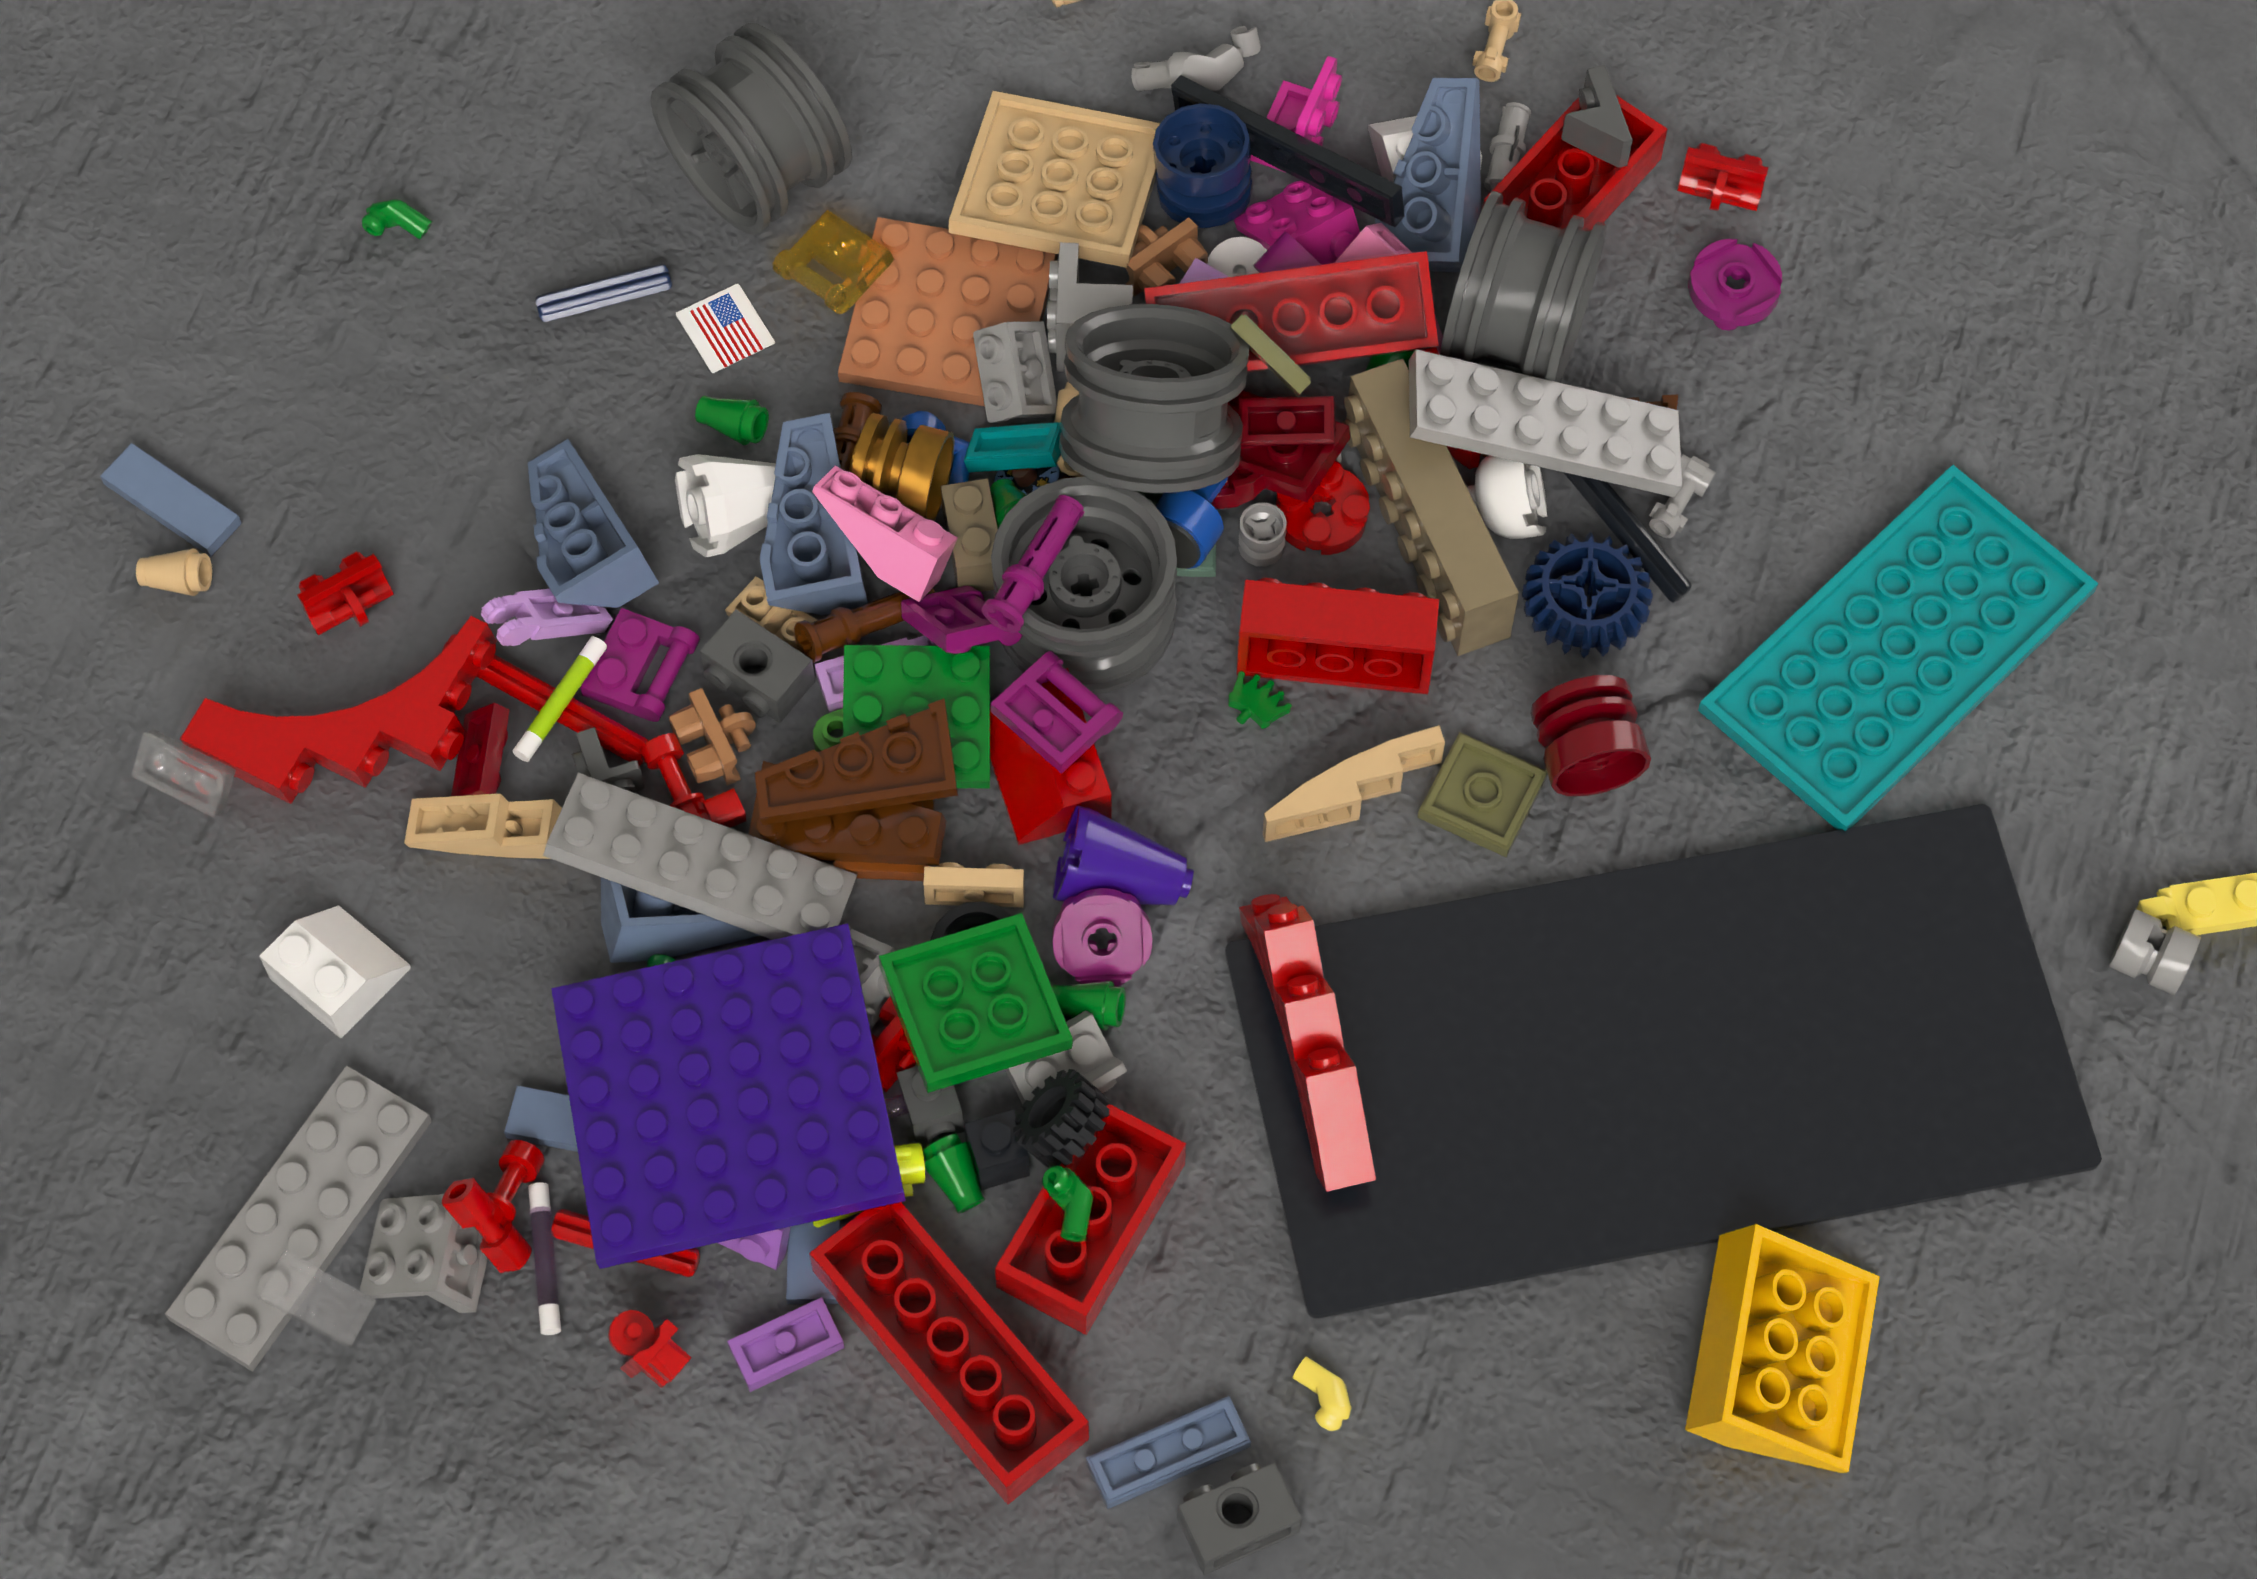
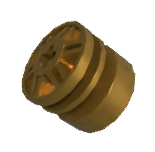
[849,413,955,522]

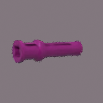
[982,495,1085,633]

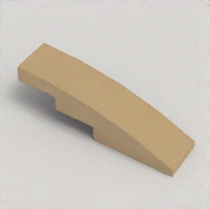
[1263,725,1445,842]
[404,793,562,859]

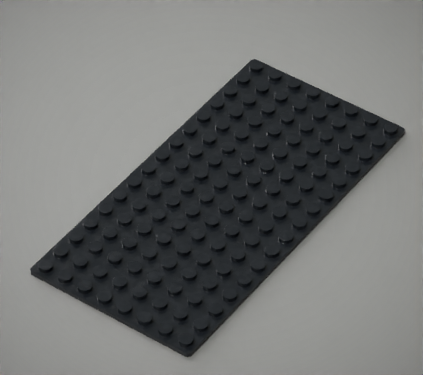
[1225,804,2102,1318]

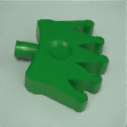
[1228,671,1292,729]

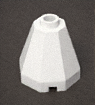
[675,454,776,557]

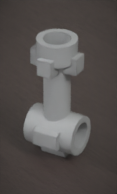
[1649,454,1716,538]

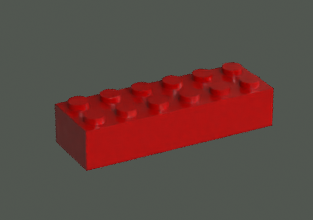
[1144,251,1439,373]
[809,1202,1089,1505]

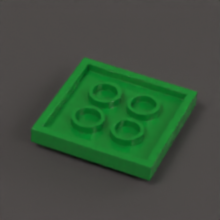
[843,645,990,789]
[879,913,1073,1093]

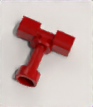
[640,733,746,828]
[442,1140,545,1273]

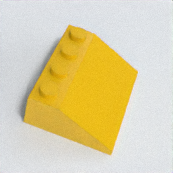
[1685,1224,1880,1473]

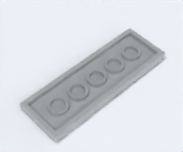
[1409,349,1683,497]
[543,773,857,940]
[165,1065,432,1372]

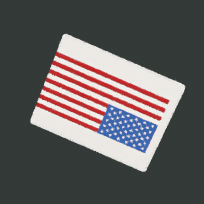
[676,284,775,373]

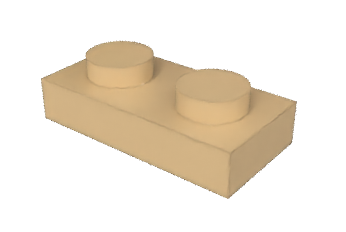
[923,862,1025,908]

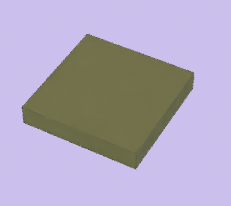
[1230,314,1311,397]
[1418,732,1548,858]

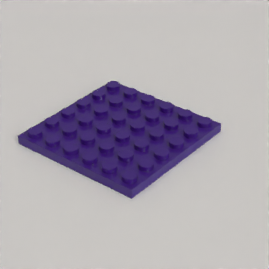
[551,923,906,1269]

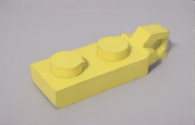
[2136,873,2257,935]

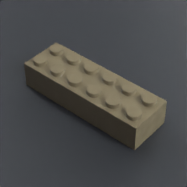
[1342,358,1519,656]

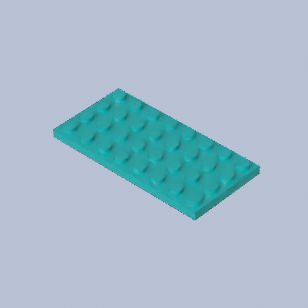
[1698,465,2099,831]

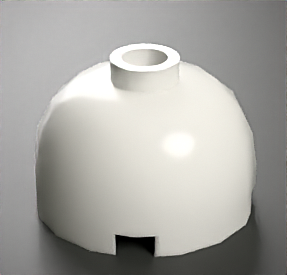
[1467,455,1547,539]

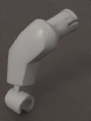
[1131,26,1261,92]

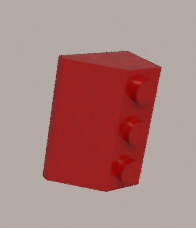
[990,668,1112,845]

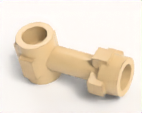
[1473,0,1521,82]

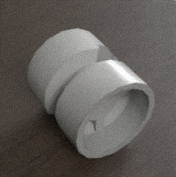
[2109,909,2201,996]

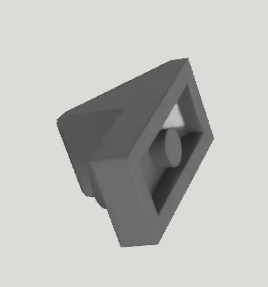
[1561,65,1633,168]

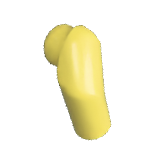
[1293,1356,1351,1431]

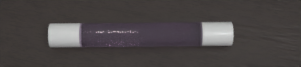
[528,1182,561,1335]

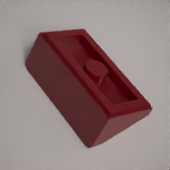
[1239,396,1336,447]

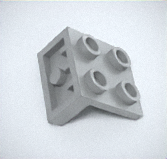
[359,1194,488,1313]

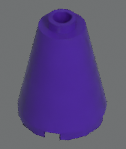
[1052,806,1194,905]

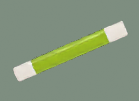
[512,636,607,762]

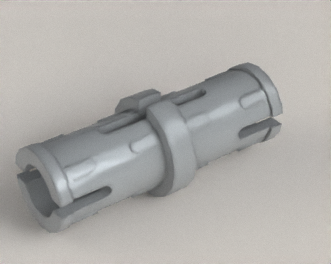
[1484,102,1531,192]

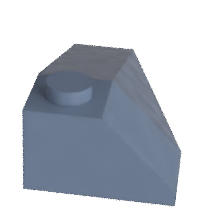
[1375,78,1481,272]
[760,413,868,615]
[528,439,659,608]
[600,877,760,963]

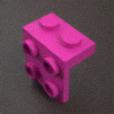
[1250,56,1342,173]
[1234,181,1360,265]

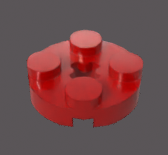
[1276,461,1370,555]

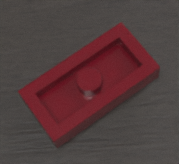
[451,702,510,796]

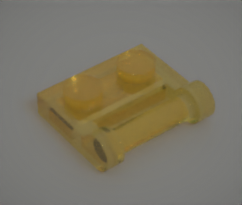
[773,210,895,314]

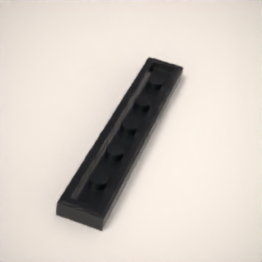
[1171,75,1405,227]

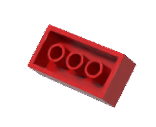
[1482,95,1668,230]
[1237,578,1439,695]
[995,1104,1186,1335]

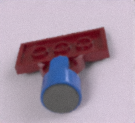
[1155,391,1350,569]

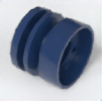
[1153,103,1253,228]

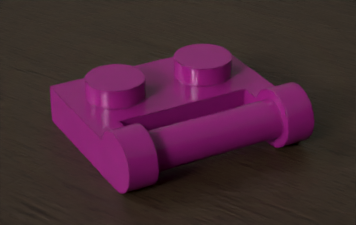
[901,586,1022,654]
[580,608,700,722]
[991,651,1123,774]

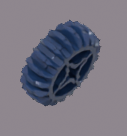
[1522,531,1653,659]

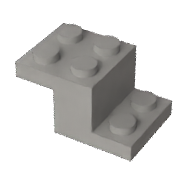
[1047,242,1133,372]

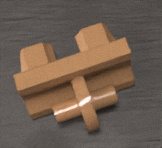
[1126,217,1208,297]
[668,688,756,786]

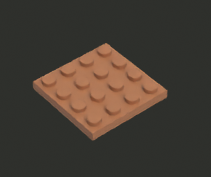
[838,217,1057,406]

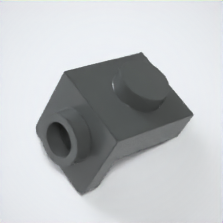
[572,727,645,793]
[896,1066,965,1145]

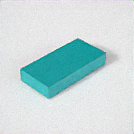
[964,422,1062,473]

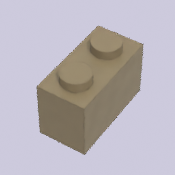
[941,478,998,592]

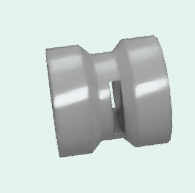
[1238,502,1287,567]

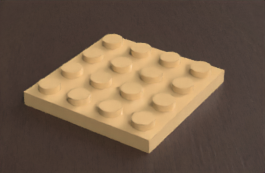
[949,91,1160,268]

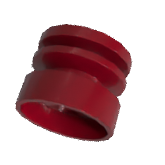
[1530,675,1651,796]

